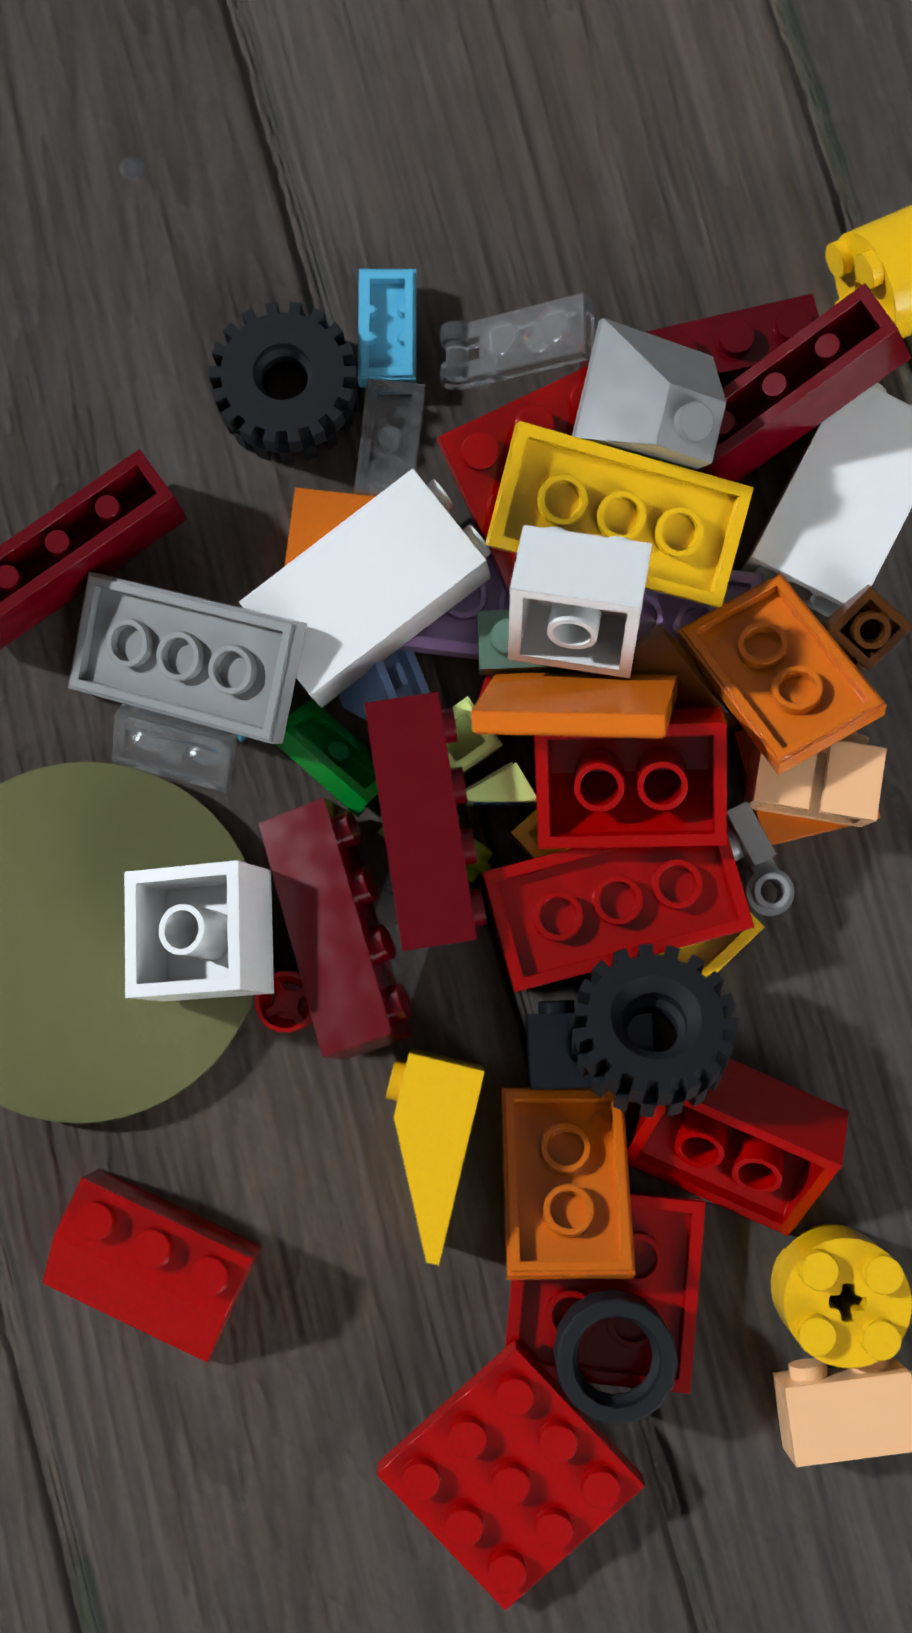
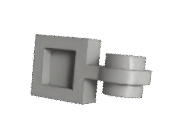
[727,801,795,916]

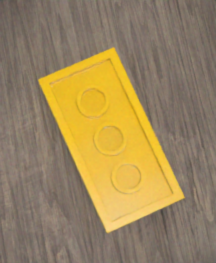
[485,421,754,608]

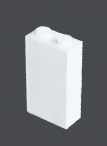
[741,382,912,617]
[239,468,491,708]

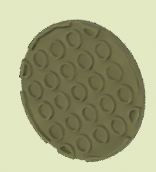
[0,761,255,1124]

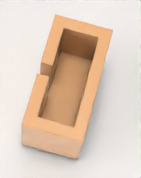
[744,733,887,827]
[772,1357,912,1467]

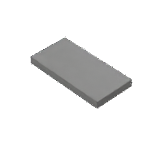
[68,572,307,744]

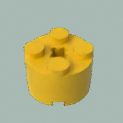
[825,205,912,338]
[771,1224,912,1368]

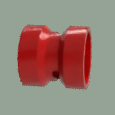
[255,971,313,1032]

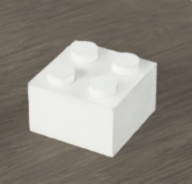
[508,525,652,678]
[125,860,274,1002]

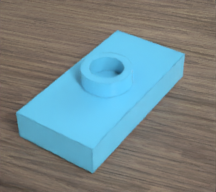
[358,269,417,387]

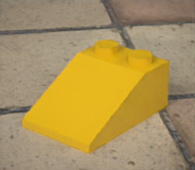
[386,1048,485,1266]

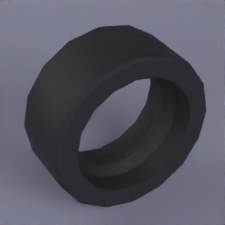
[553,1289,678,1425]

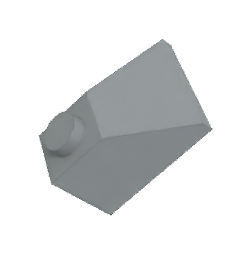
[572,318,726,470]

